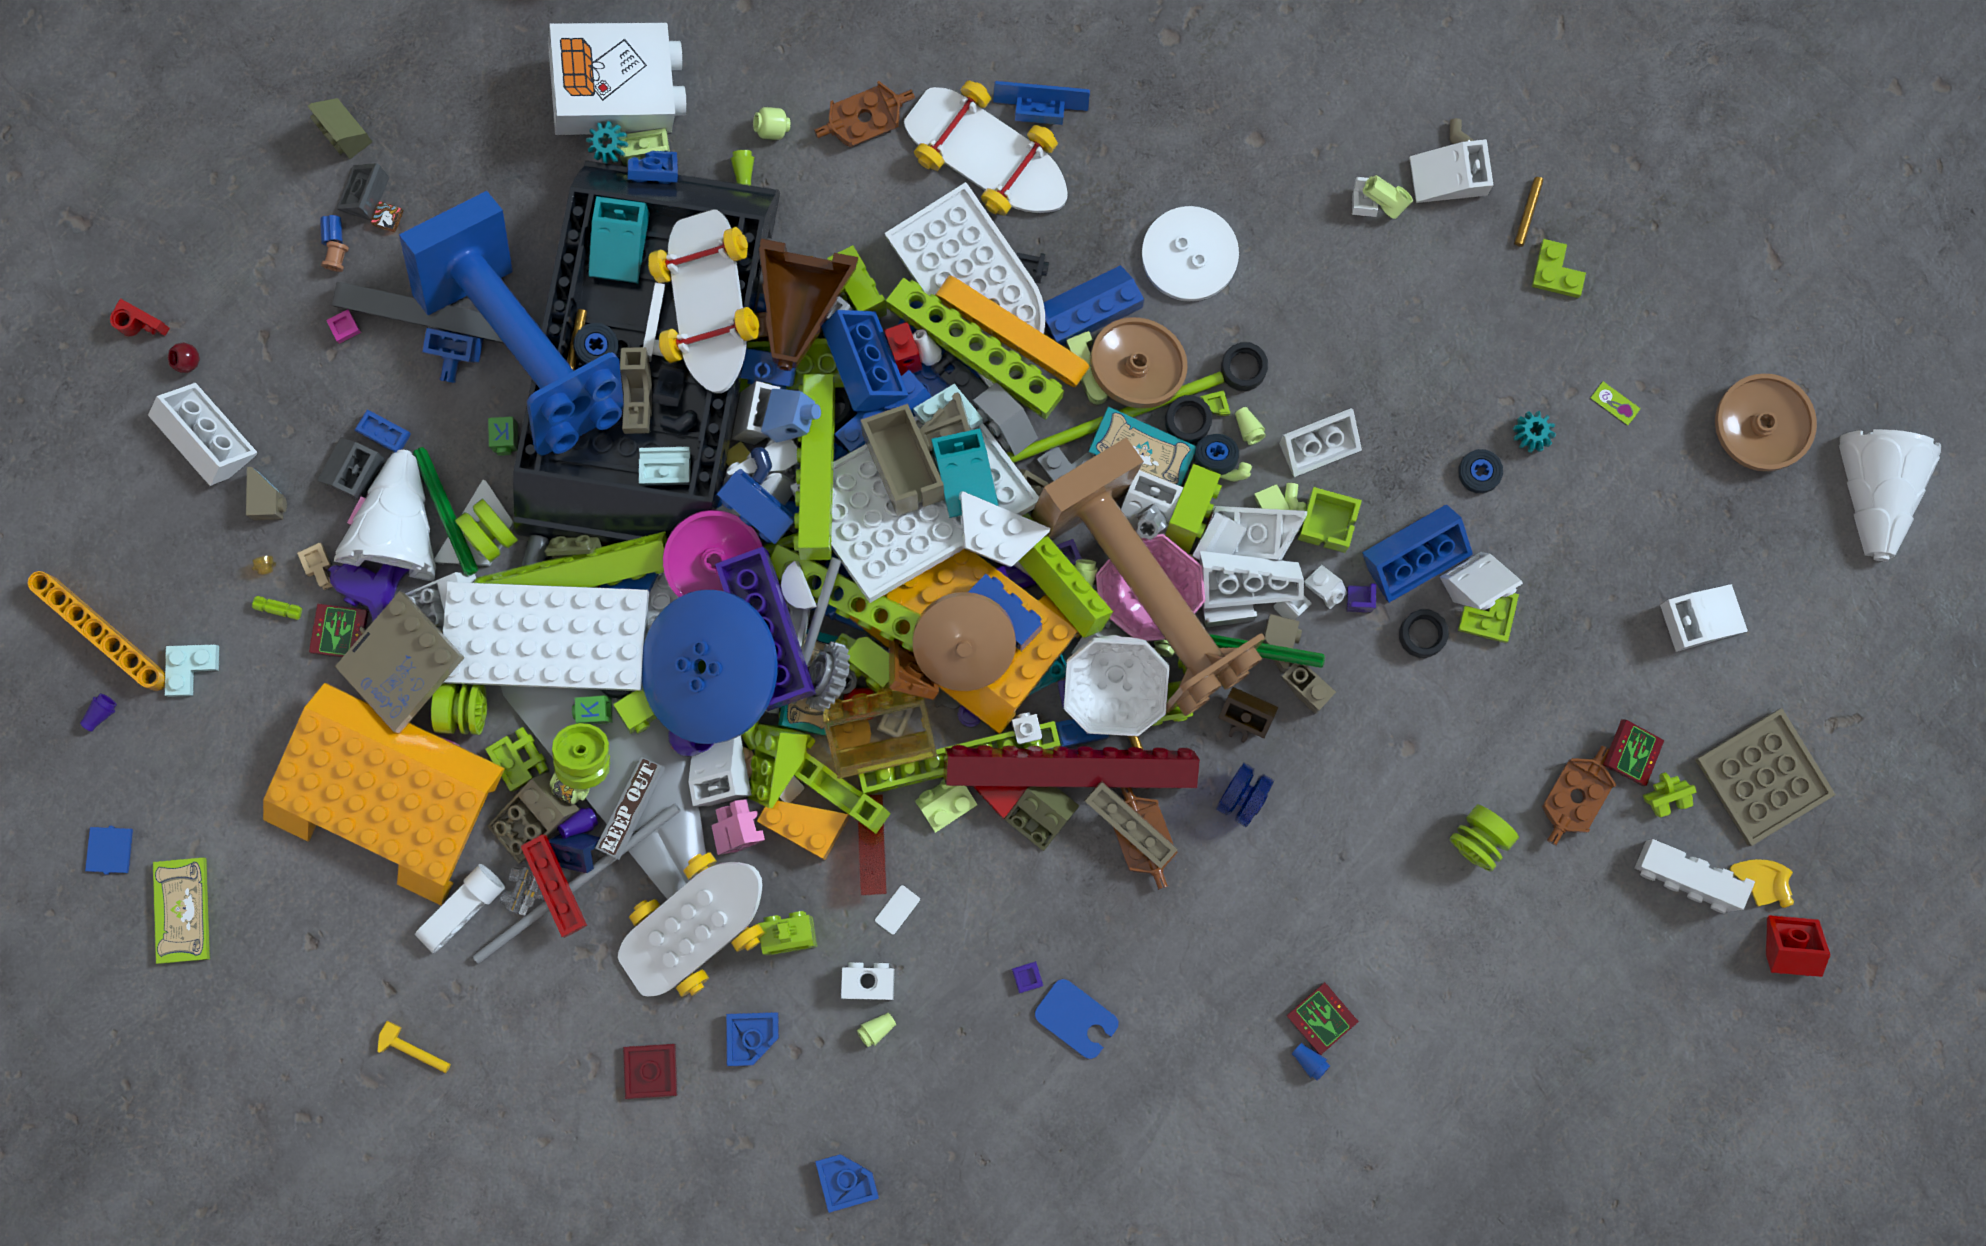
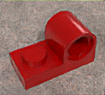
[110,298,170,337]

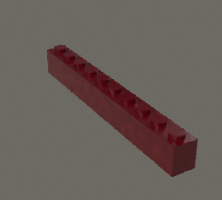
[943,745,1200,788]

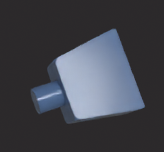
[761,389,821,442]

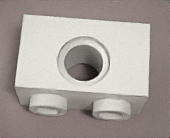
[841,962,895,1000]

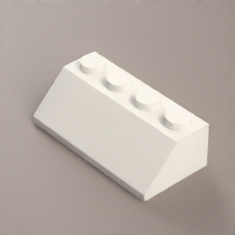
[148,383,257,486]

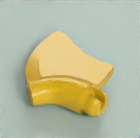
[1729,859,1794,908]

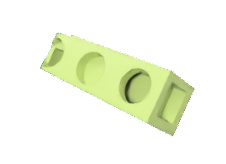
[1066,331,1108,405]

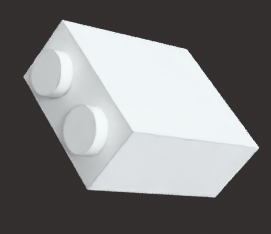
[732,381,780,445]

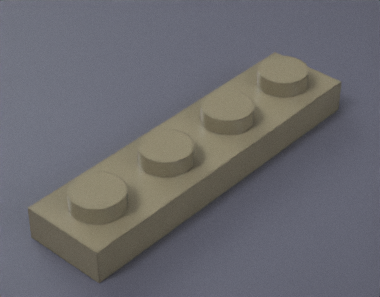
[1085,781,1178,869]

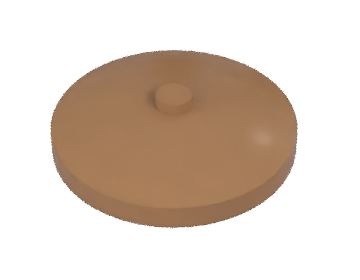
[1090,317,1187,408]
[1715,374,1817,471]
[913,592,1016,691]

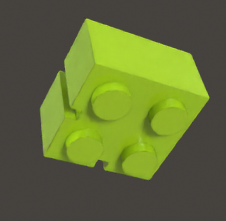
[1297,487,1362,553]

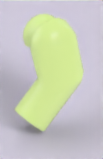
[1220,462,1252,482]
[1285,483,1306,511]

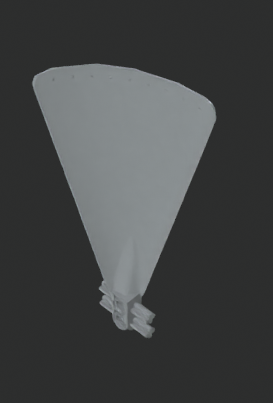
[501,685,706,900]

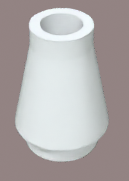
[913,329,941,366]

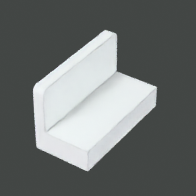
[1192,512,1247,560]
[1202,604,1257,628]

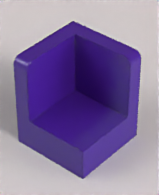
[1346,583,1376,613]

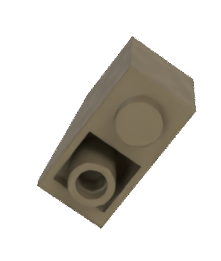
[1262,614,1302,673]
[1282,663,1336,714]

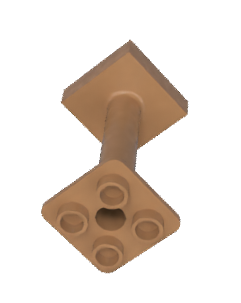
[1031,437,1266,716]

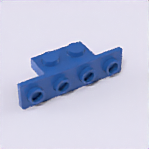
[993,81,1090,125]

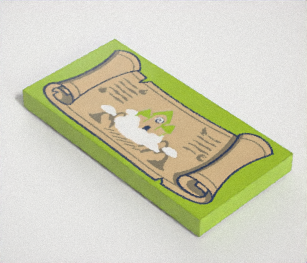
[153,857,210,964]

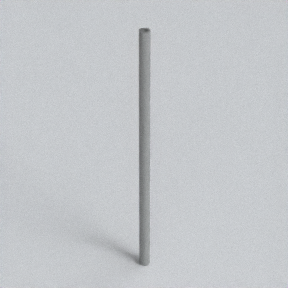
[473,803,681,964]

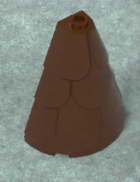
[759,239,858,371]

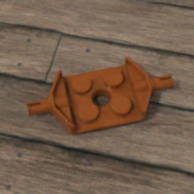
[814,81,915,147]
[1542,746,1616,846]
[1113,787,1178,890]

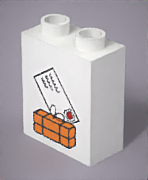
[548,23,686,135]

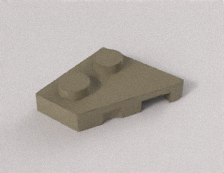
[919,392,971,454]

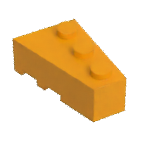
[757,801,850,860]

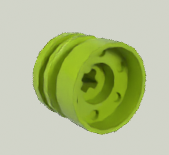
[431,683,487,735]
[1449,804,1519,872]

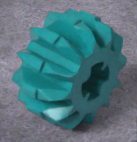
[586,121,629,164]
[1513,411,1556,453]

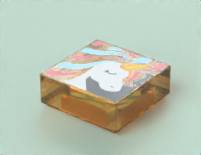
[371,201,403,233]

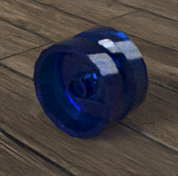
[1215,762,1274,828]

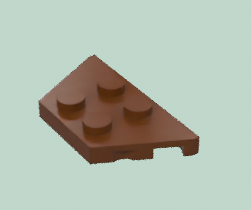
[889,638,939,700]

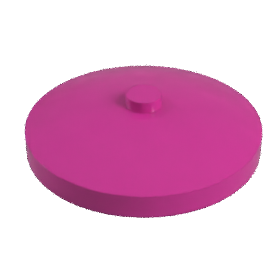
[663,510,763,597]

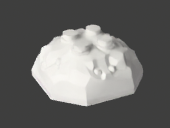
[1064,635,1169,736]

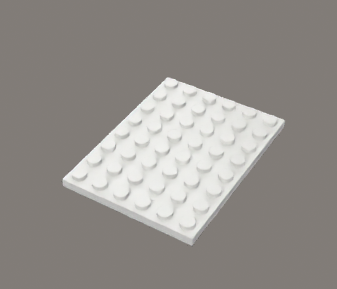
[790,416,1039,603]

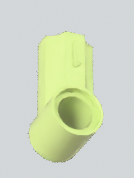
[1362,175,1413,219]

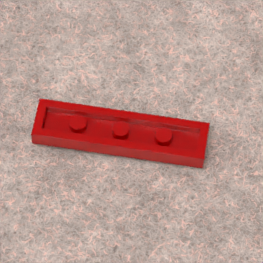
[521,834,587,938]

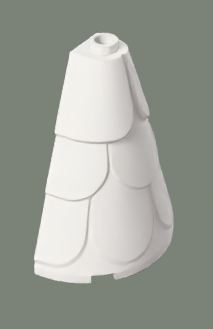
[1839,429,1941,562]
[334,450,436,582]

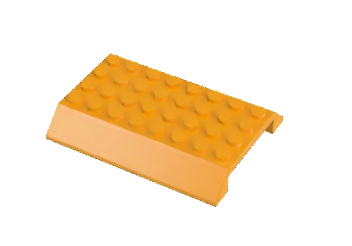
[849,549,1081,734]
[263,683,505,906]

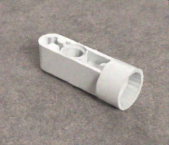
[415,864,505,953]

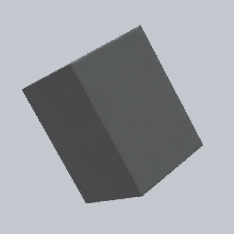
[336,163,389,221]

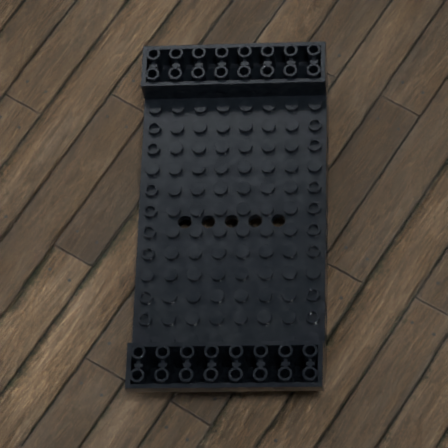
[513,160,780,547]

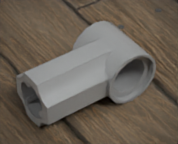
[1136,503,1169,540]

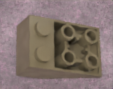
[487,772,580,864]

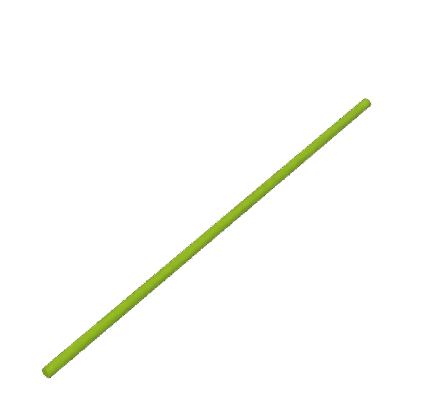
[763,371,1224,556]

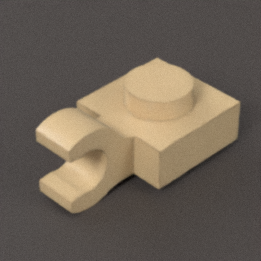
[297,543,333,590]

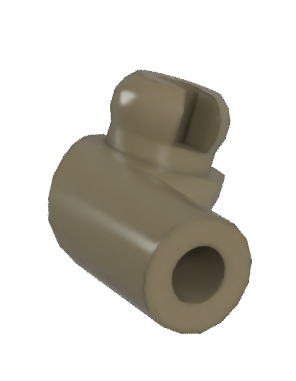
[1449,118,1474,144]

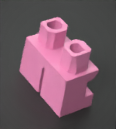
[711,799,765,855]

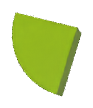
[1200,390,1230,416]

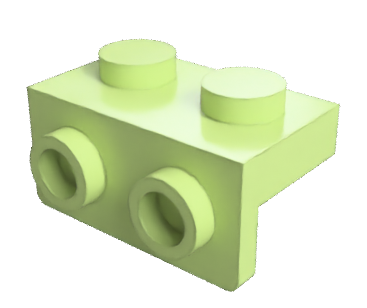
[620,128,670,166]
[915,779,977,833]

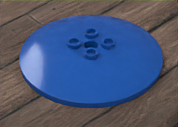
[642,590,778,744]

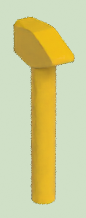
[378,1021,451,1073]

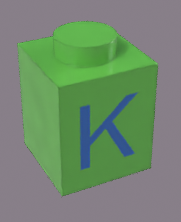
[488,417,518,456]
[572,695,613,725]

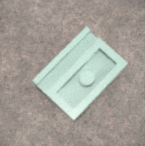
[639,447,691,486]

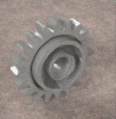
[806,642,850,712]

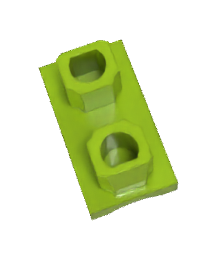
[1643,772,1697,817]

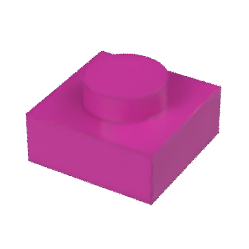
[326,309,361,344]

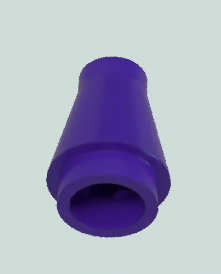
[80,693,117,732]
[558,807,598,839]

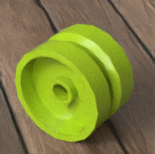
[455,498,518,563]
[552,723,610,789]

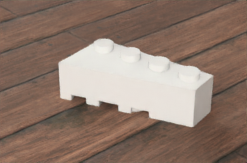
[1200,551,1304,609]
[1635,839,1755,914]

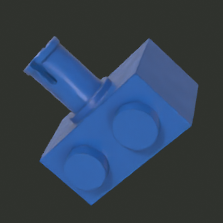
[422,328,483,383]
[741,348,796,390]

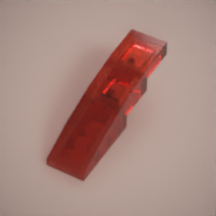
[858,794,887,896]

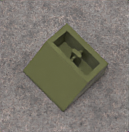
[308,98,372,159]
[1005,786,1079,851]

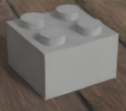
[973,382,1038,456]

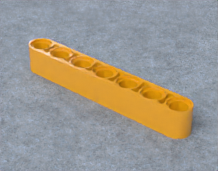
[935,275,1090,387]
[28,571,165,691]

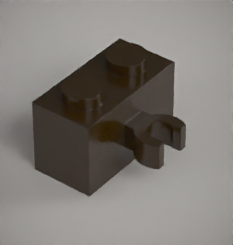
[1218,687,1278,743]

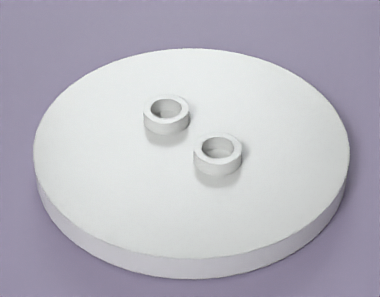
[1142,206,1239,302]

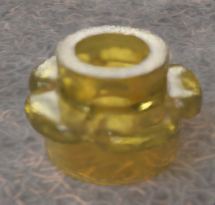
[251,556,276,575]

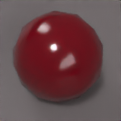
[168,342,200,373]

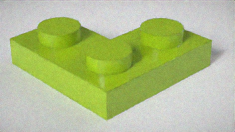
[1532,239,1586,298]
[1458,593,1519,643]

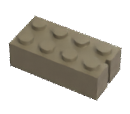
[861,404,945,516]

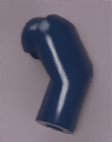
[751,447,772,485]

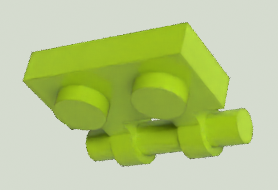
[485,727,549,792]

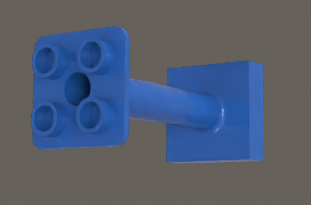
[399,191,624,455]

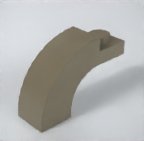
[620,347,652,434]

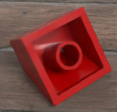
[1766,915,1831,977]

